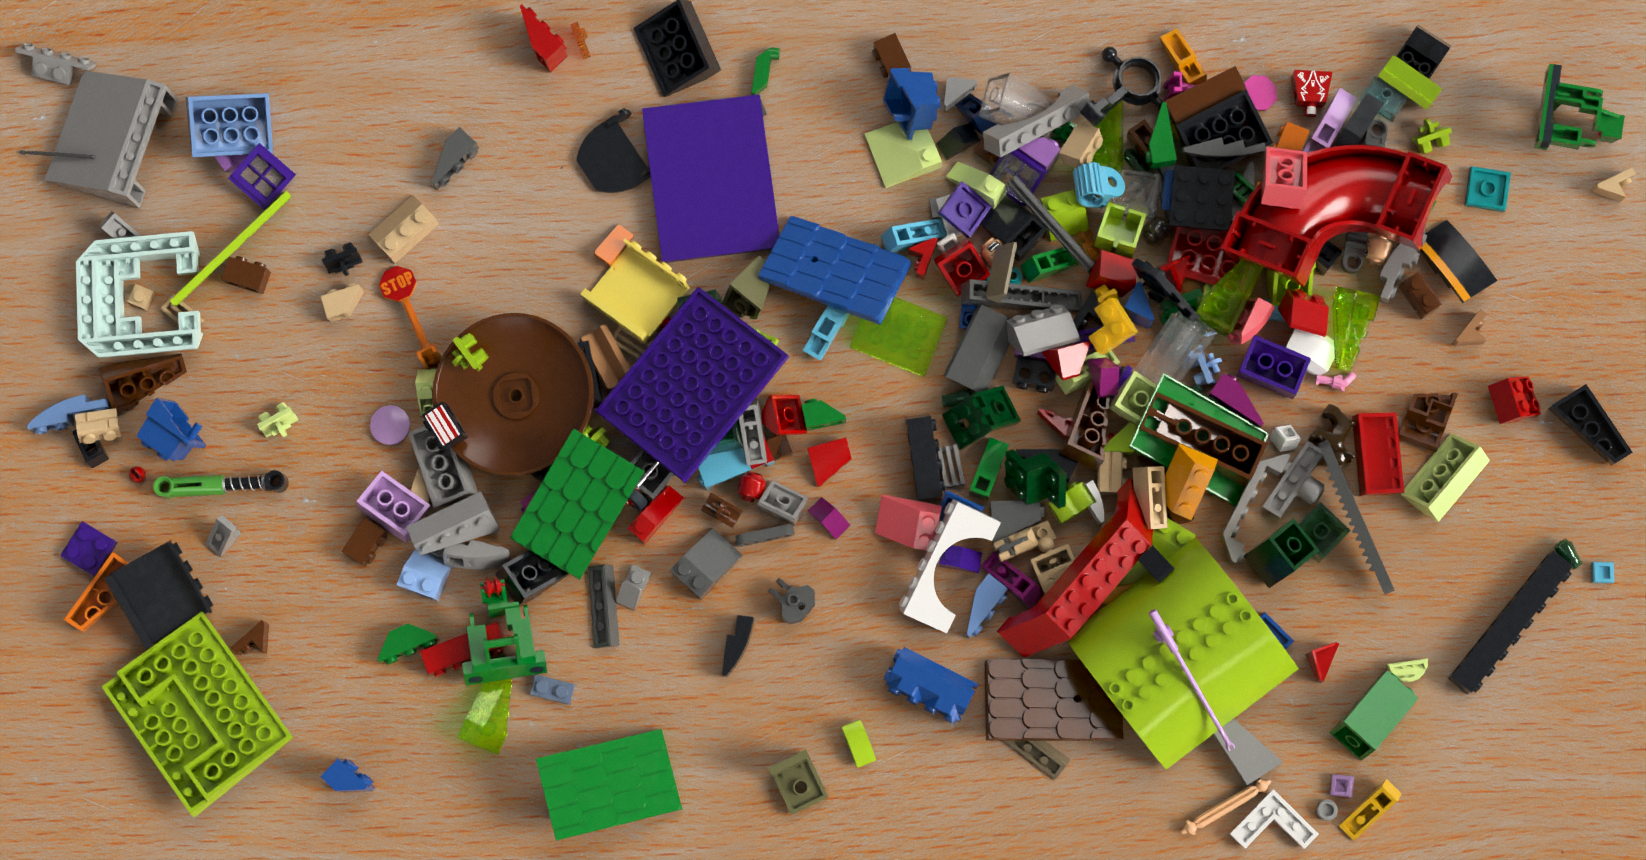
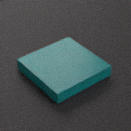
[1464,166,1511,212]

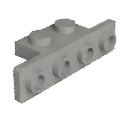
[15,43,97,85]

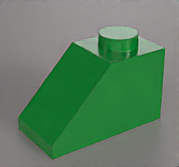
[802,398,846,431]

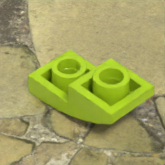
[841,719,876,768]

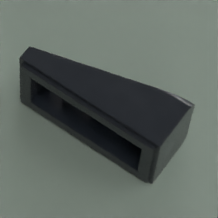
[72,429,109,468]

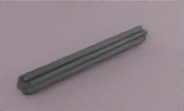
[1008,176,1094,271]

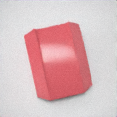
[1225,297,1275,344]

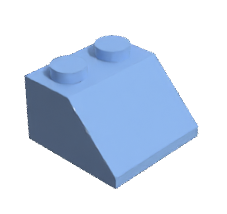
[397,550,452,601]

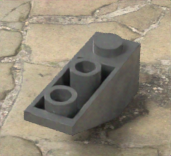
[432,127,479,190]

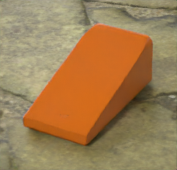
[594,224,634,267]

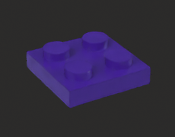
[938,181,992,238]
[60,521,118,576]

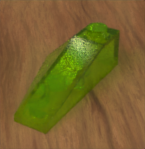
[1091,100,1123,180]
[1196,260,1263,336]
[1332,287,1380,372]
[457,678,512,755]

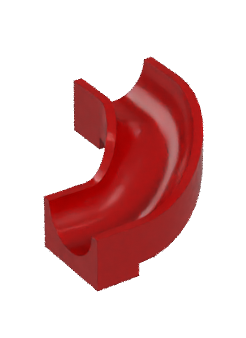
[1221,145,1452,287]

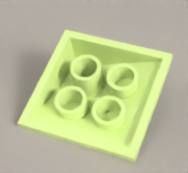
[865,122,942,188]

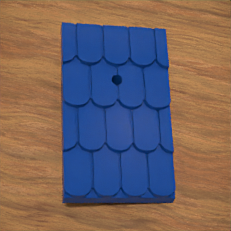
[758,216,911,325]

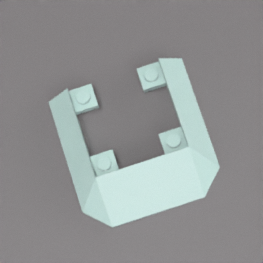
[76,231,203,358]

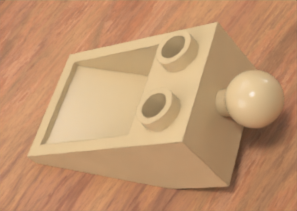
[1030,536,1075,594]

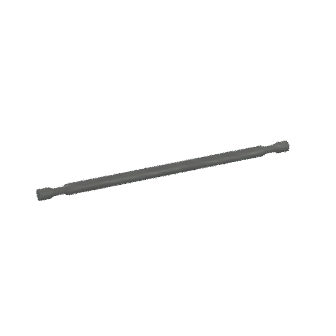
[20,150,95,159]

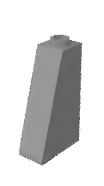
[1213,719,1282,786]

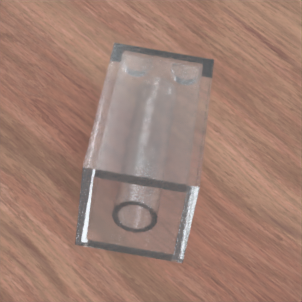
[979,73,1056,139]
[1134,311,1218,385]

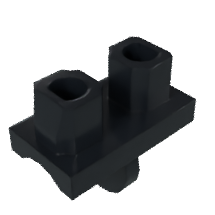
[322,242,363,276]

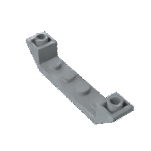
[1220,454,1291,565]

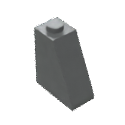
[990,500,1044,544]

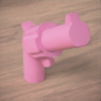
[1315,372,1356,392]

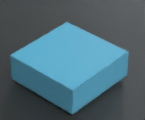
[1591,562,1614,584]

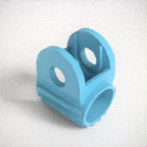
[1073,162,1125,208]

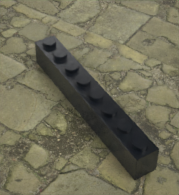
[1448,550,1573,694]

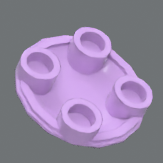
[370,405,410,445]

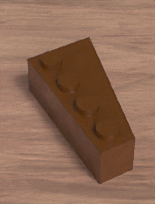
[1060,378,1110,470]

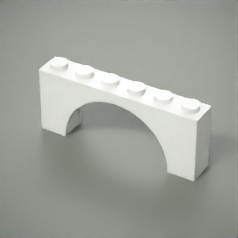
[899,499,1001,633]

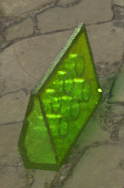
[850,297,948,377]

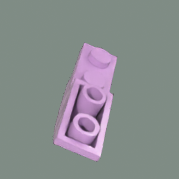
[1302,88,1357,153]

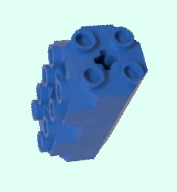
[884,647,978,724]

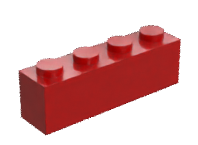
[420,622,508,677]

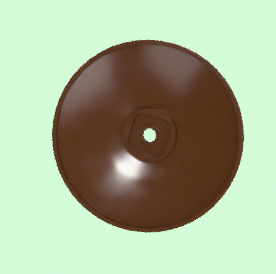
[432,313,594,476]

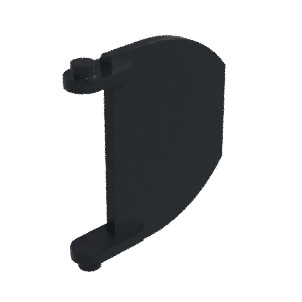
[577,108,651,193]

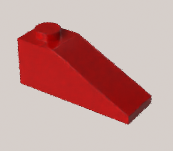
[628,485,685,544]

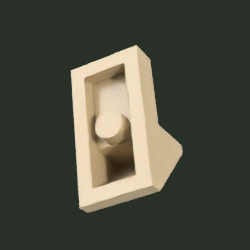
[1592,167,1636,202]

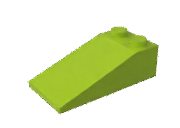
[1117,518,1196,586]

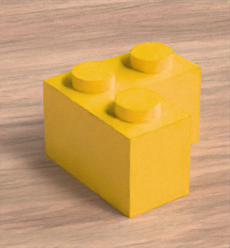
[1088,297,1138,354]

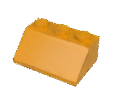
[1165,443,1218,520]

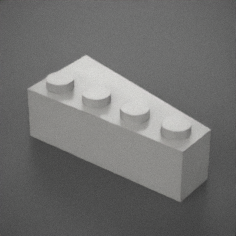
[406,491,501,555]

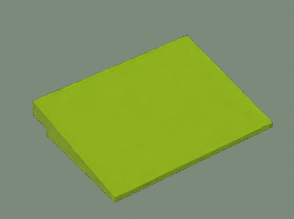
[102,611,293,818]

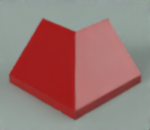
[761,395,807,435]

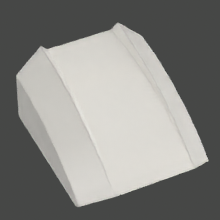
[1285,328,1338,376]

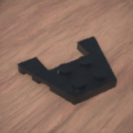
[1132,259,1199,322]

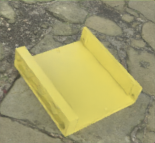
[580,239,690,344]

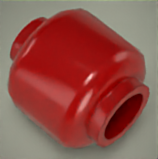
[737,471,766,502]

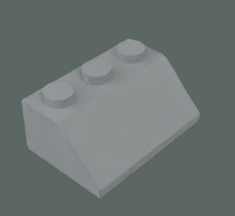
[1006,305,1080,356]

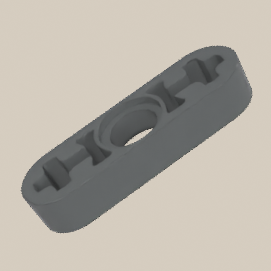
[735,524,795,547]

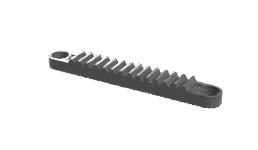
[1341,119,1388,274]
[1318,439,1395,595]

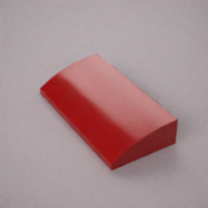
[1352,412,1405,496]

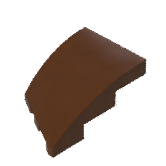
[1399,393,1458,452]

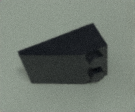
[495,550,569,607]

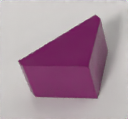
[1087,357,1119,398]
[807,497,850,540]

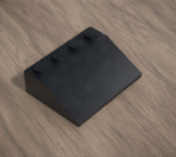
[634,0,721,97]
[1175,90,1273,169]

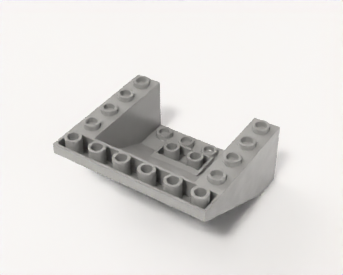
[45,71,178,209]

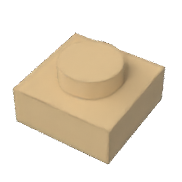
[127,284,155,311]

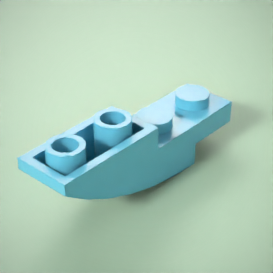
[802,306,850,361]

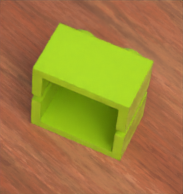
[1094,202,1147,258]

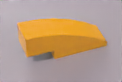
[1160,28,1207,85]

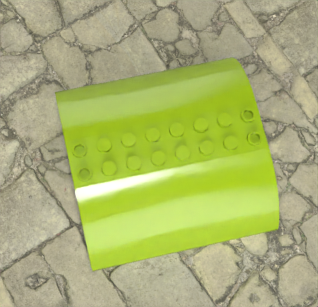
[1067,537,1299,770]

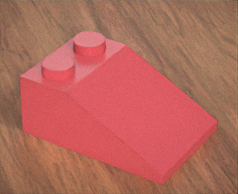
[1261,147,1307,209]
[875,494,942,551]

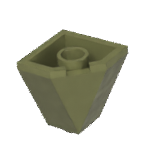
[722,256,770,319]

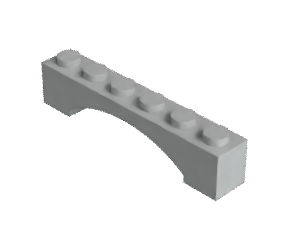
[983,85,1090,157]

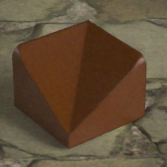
[766,435,793,461]

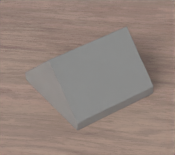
[757,480,809,526]

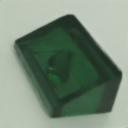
[1123,148,1158,186]

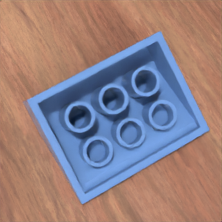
[186,93,273,157]

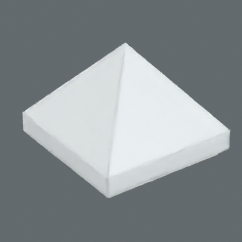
[937,232,959,254]

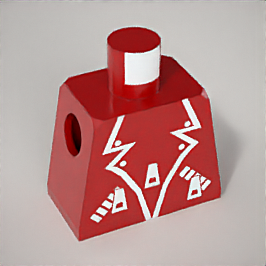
[1291,70,1332,117]

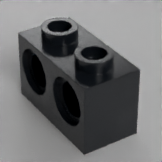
[1012,357,1056,393]

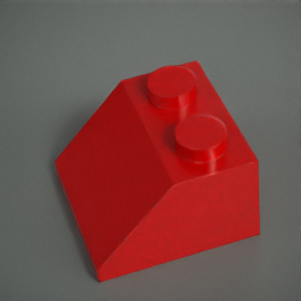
[933,239,990,297]
[1277,288,1329,337]

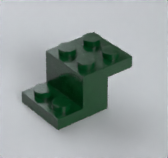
[1004,449,1067,509]

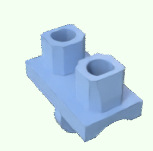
[1186,348,1223,386]

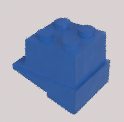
[883,68,940,140]
[136,398,206,461]

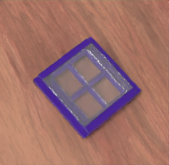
[228,143,296,210]
[990,149,1047,207]

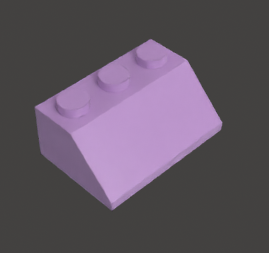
[356,471,430,543]

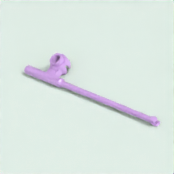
[1148,609,1235,751]

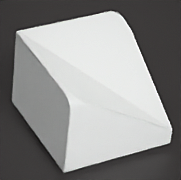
[1270,425,1301,452]

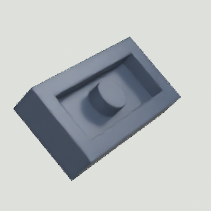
[530,675,576,705]

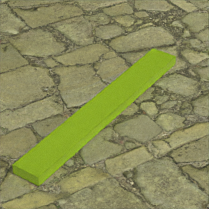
[170,191,291,306]

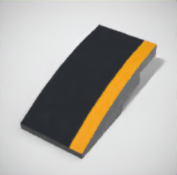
[1420,220,1498,303]

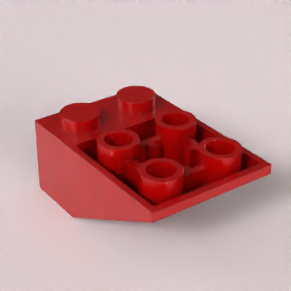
[520,4,568,72]

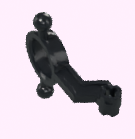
[1080,46,1165,126]

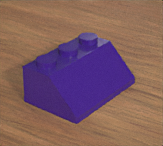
[1236,335,1311,400]

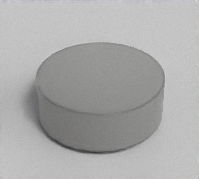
[1316,800,1338,821]

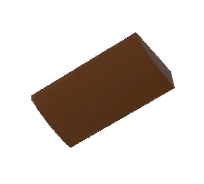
[1165,66,1249,131]

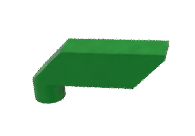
[752,47,780,95]

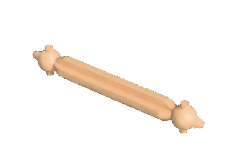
[1181,778,1271,835]

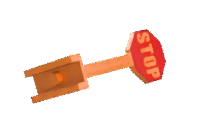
[379,266,442,369]

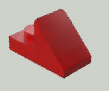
[908,238,938,280]

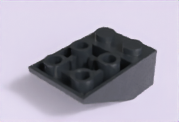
[1397,25,1451,79]
[979,195,1048,262]

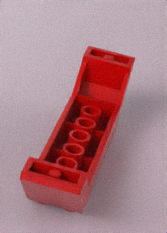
[996,478,1153,658]

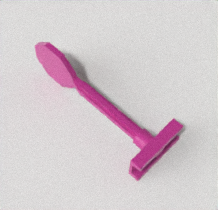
[1163,71,1277,111]

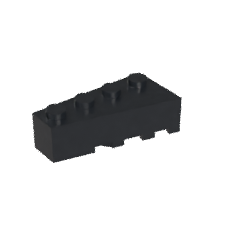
[1548,384,1633,466]
[905,413,945,500]

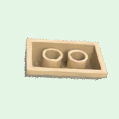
[368,195,439,263]

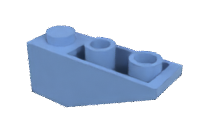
[966,574,1008,639]

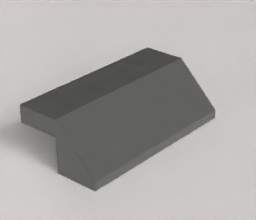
[943,304,1010,393]

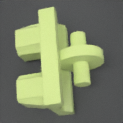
[257,402,298,438]

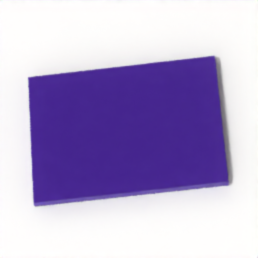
[642,94,780,263]
[595,287,789,483]

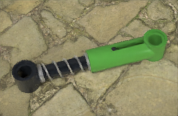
[153,470,289,499]

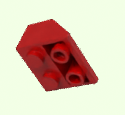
[1488,376,1541,424]

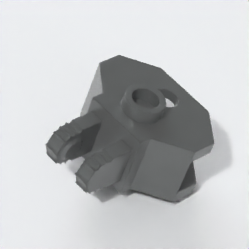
[768,578,815,624]

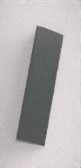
[588,564,619,648]

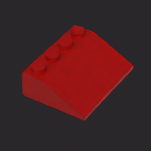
[1167,227,1251,293]

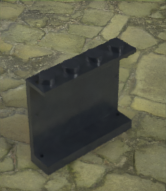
[104,540,214,649]

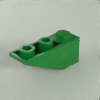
[969,437,1009,501]

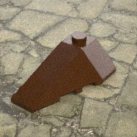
[99,353,187,412]

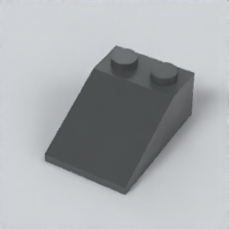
[670,528,743,600]

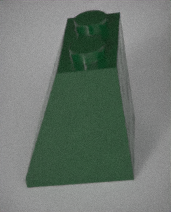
[1244,518,1320,588]

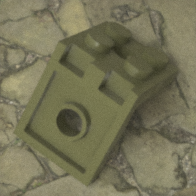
[768,750,829,815]

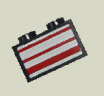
[422,401,468,451]

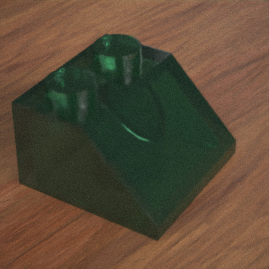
[1299,502,1351,563]

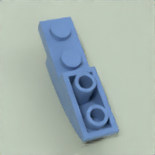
[27,395,112,434]

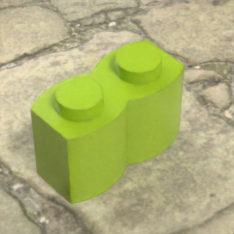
[1047,481,1096,525]

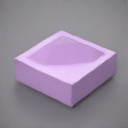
[1330,774,1355,798]

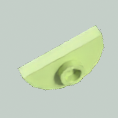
[1386,658,1428,682]

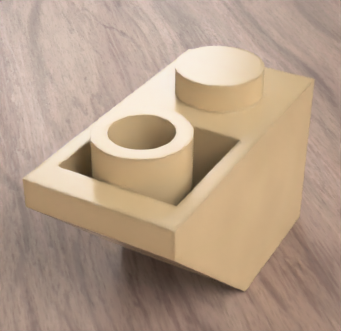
[321,283,364,323]

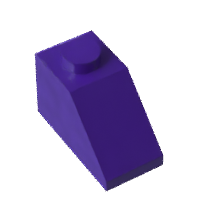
[939,545,982,573]

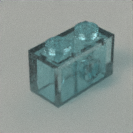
[1359,76,1408,122]

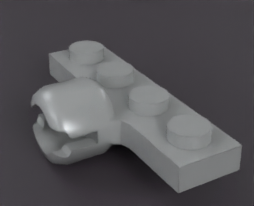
[1263,441,1325,519]

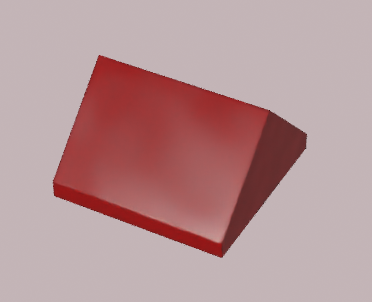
[1085,249,1137,297]

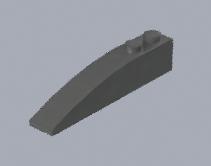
[961,279,1082,312]

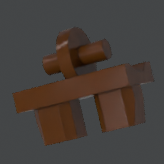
[701,493,743,528]

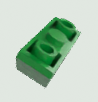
[378,623,440,665]

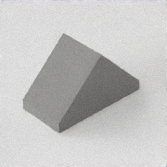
[943,77,977,112]

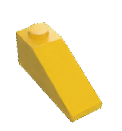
[1339,779,1401,841]

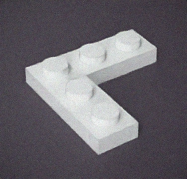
[1230,789,1319,849]

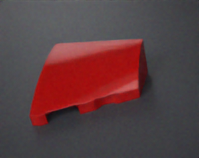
[807,437,852,487]

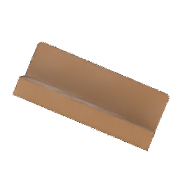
[579,324,630,390]

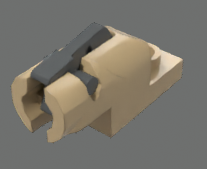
[993,520,1056,562]

